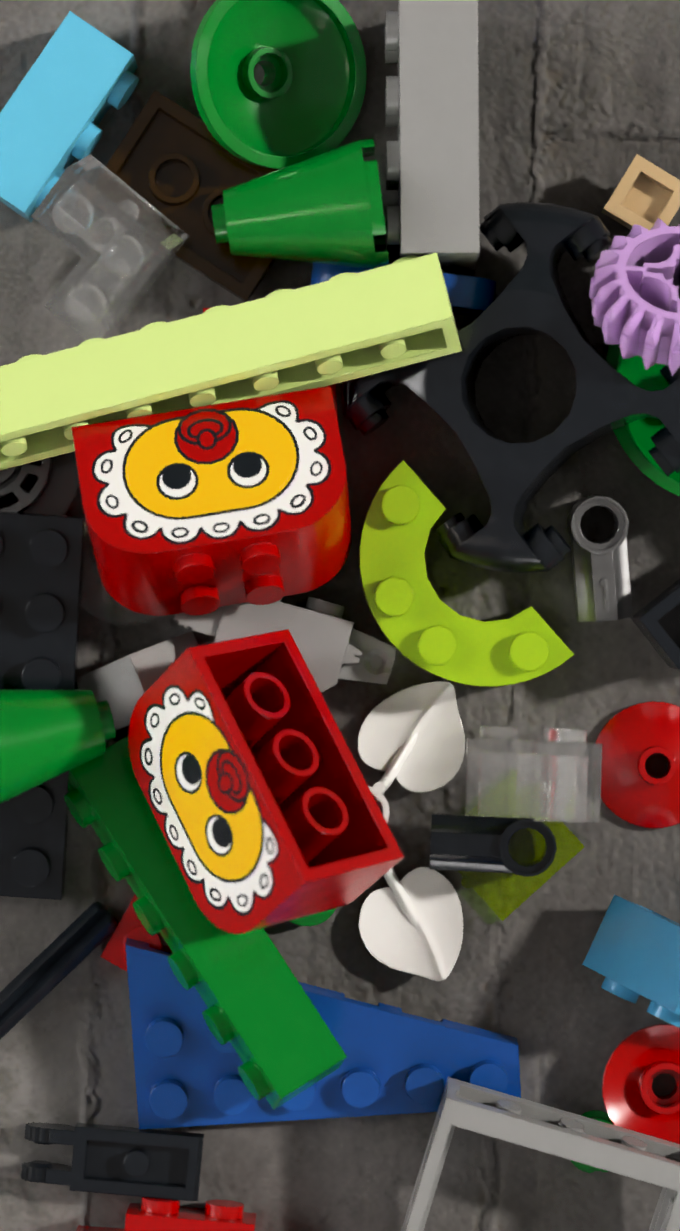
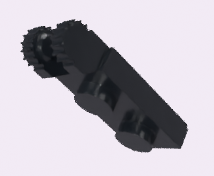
[21,1122,204,1201]

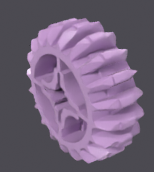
[589,218,680,376]

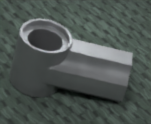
[567,495,633,622]

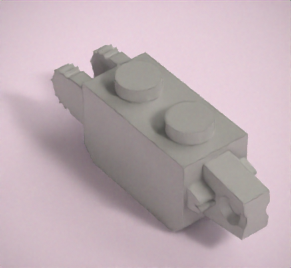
[174,597,397,693]

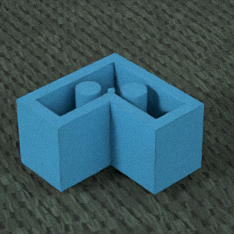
[582,894,680,1027]

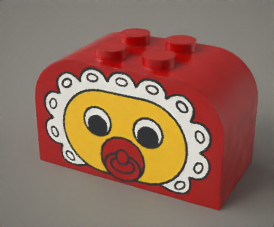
[72,386,352,616]
[128,629,404,934]

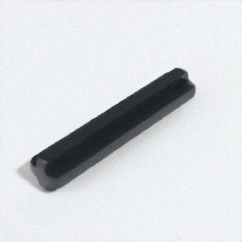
[0,902,118,1039]

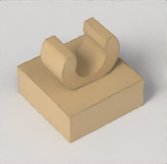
[602,154,680,230]

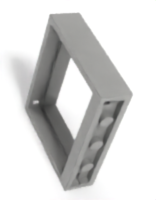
[401,1077,680,1231]

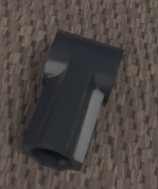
[429,813,557,877]

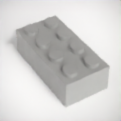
[385,0,480,270]

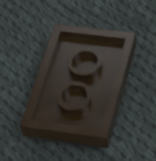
[86,90,278,302]

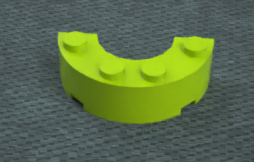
[359,460,574,686]

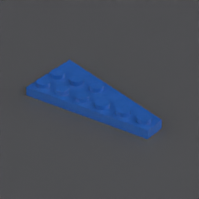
[126,938,521,1130]

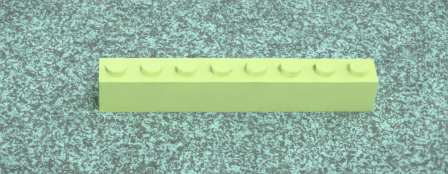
[0,252,462,471]

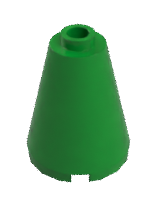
[212,138,389,269]
[0,689,116,803]

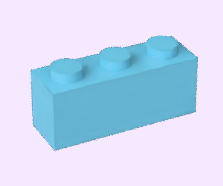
[0,11,139,222]

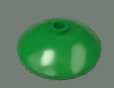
[190,0,367,169]

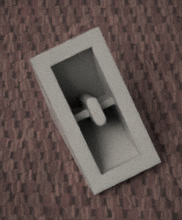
[76,631,199,731]

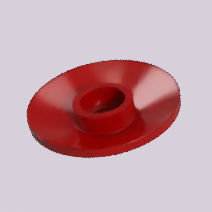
[591,701,680,828]
[602,1024,680,1144]

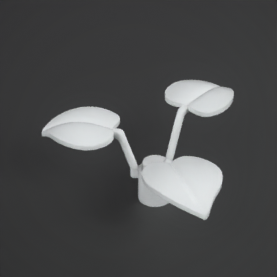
[358,681,465,982]

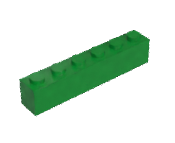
[64,736,347,1110]

